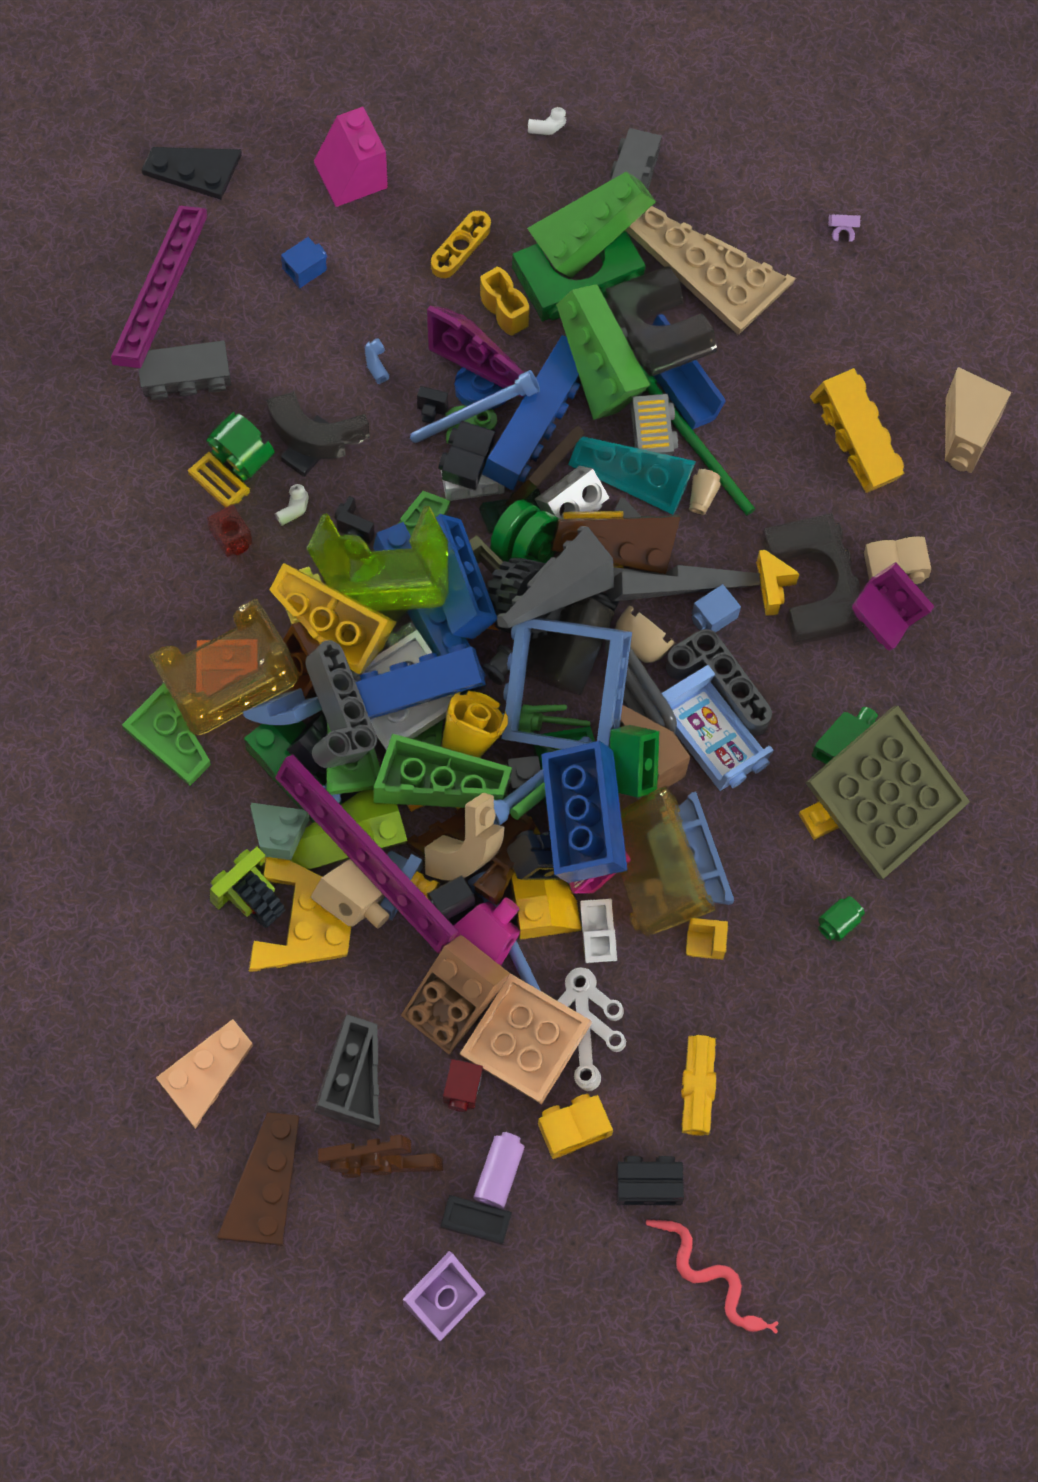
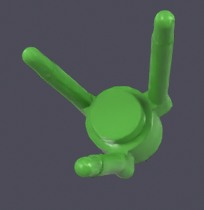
[518,704,590,751]

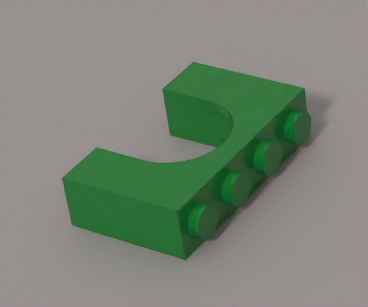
[512,231,645,322]

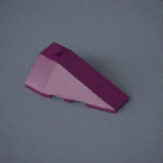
[427,306,525,398]

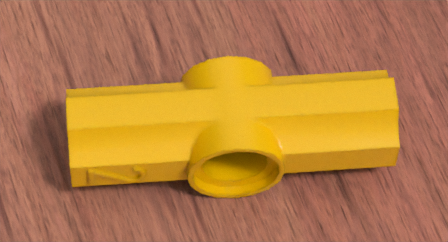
[681,1035,716,1136]

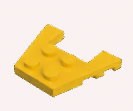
[249,857,351,972]

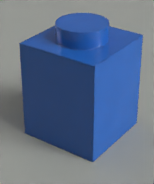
[281,237,327,289]

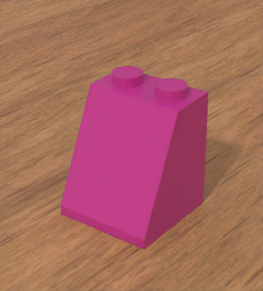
[314,107,387,207]

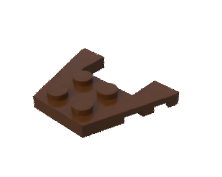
[406,808,536,905]
[318,1135,443,1178]

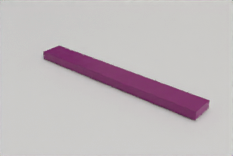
[111,206,207,369]
[275,754,458,954]

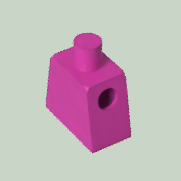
[453,898,520,966]

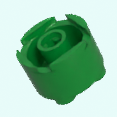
[206,411,275,482]

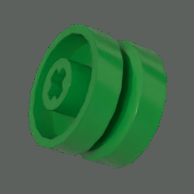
[490,499,559,563]

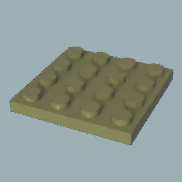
[805,706,970,879]

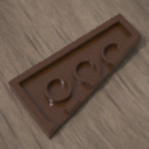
[217,1112,300,1246]

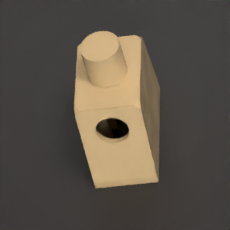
[311,859,390,929]

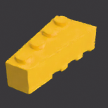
[810,368,904,493]

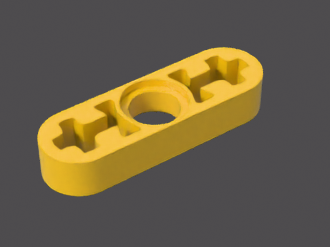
[431,211,491,278]

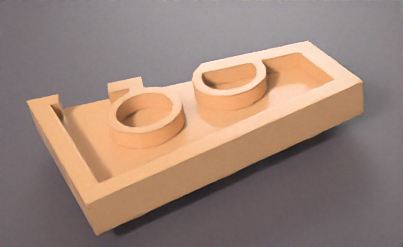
[156,1019,253,1129]

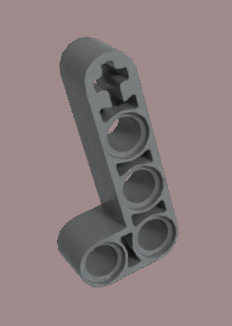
[666,629,772,736]
[305,640,377,768]

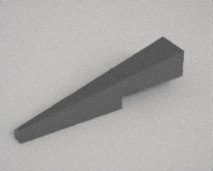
[497,526,614,628]
[606,565,760,602]

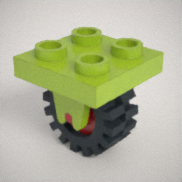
[210,846,286,928]

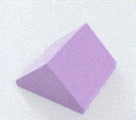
[403,1251,486,1341]

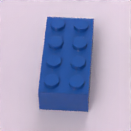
[541,741,628,883]

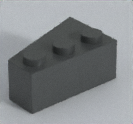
[611,128,662,190]

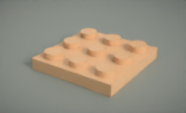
[460,973,592,1105]

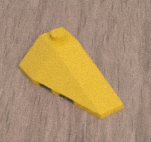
[269,563,396,675]
[510,817,581,940]

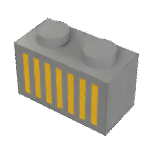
[630,394,678,456]

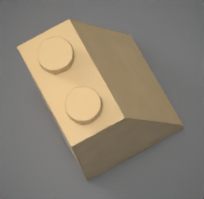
[945,367,1011,473]

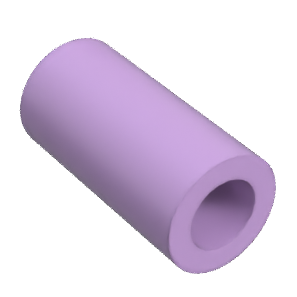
[473,1132,525,1209]

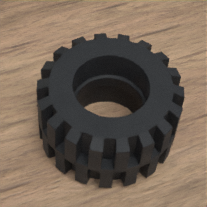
[487,558,565,639]

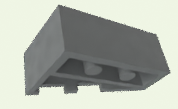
[314,1014,380,1131]

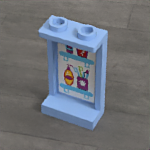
[654,665,774,791]

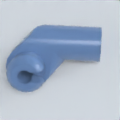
[364,339,390,384]

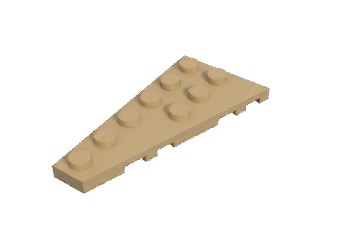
[625,206,796,335]

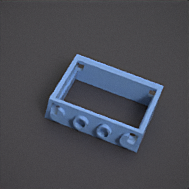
[502,618,632,749]

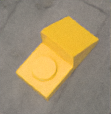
[756,550,799,616]

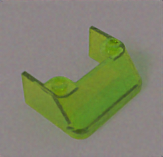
[306,506,449,611]

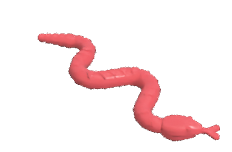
[645,1219,779,1333]

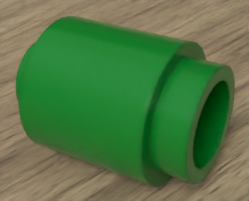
[818,896,865,942]

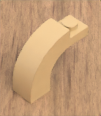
[425,793,504,881]

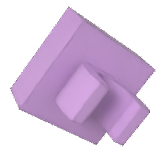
[828,214,861,242]

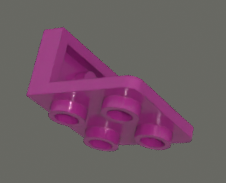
[852,562,934,651]

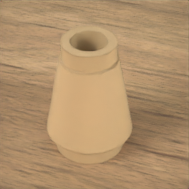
[689,469,721,515]

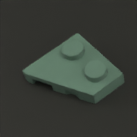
[250,803,310,860]

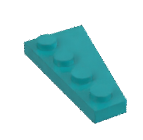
[568,436,696,515]

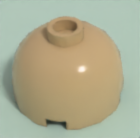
[615,605,676,663]

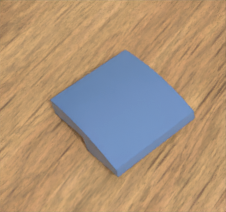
[243,688,322,725]

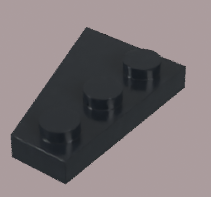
[142,147,242,200]

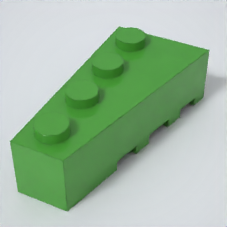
[527,171,656,278]
[557,284,650,420]
[374,733,512,808]

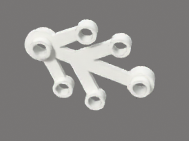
[557,968,626,1091]

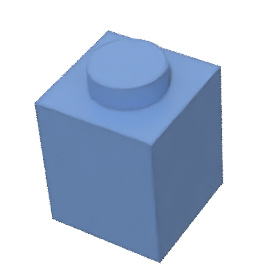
[692,584,741,633]

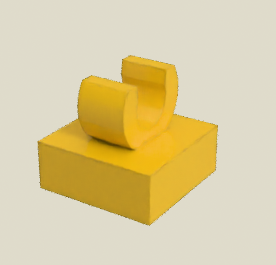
[799,802,839,840]

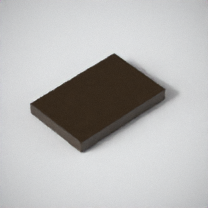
[505,425,584,507]

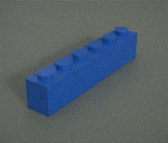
[482,335,581,491]
[373,522,486,695]

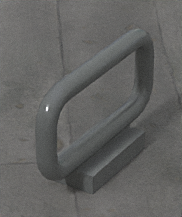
[605,639,677,734]

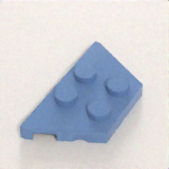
[646,792,734,905]

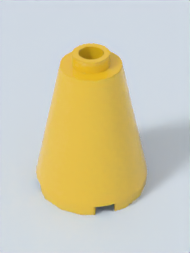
[441,691,508,758]

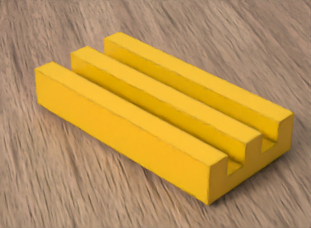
[188,452,250,511]

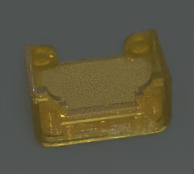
[148,598,299,735]
[620,786,716,936]

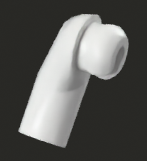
[528,107,567,135]
[275,484,309,526]

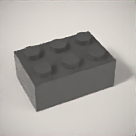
[138,340,231,400]

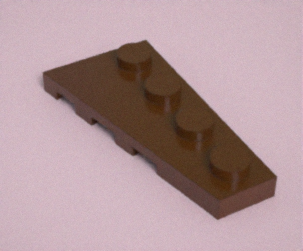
[550,515,681,574]

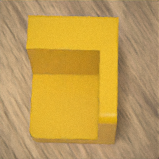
[686,918,728,960]

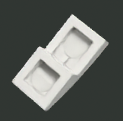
[580,899,617,963]

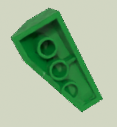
[244,721,343,823]

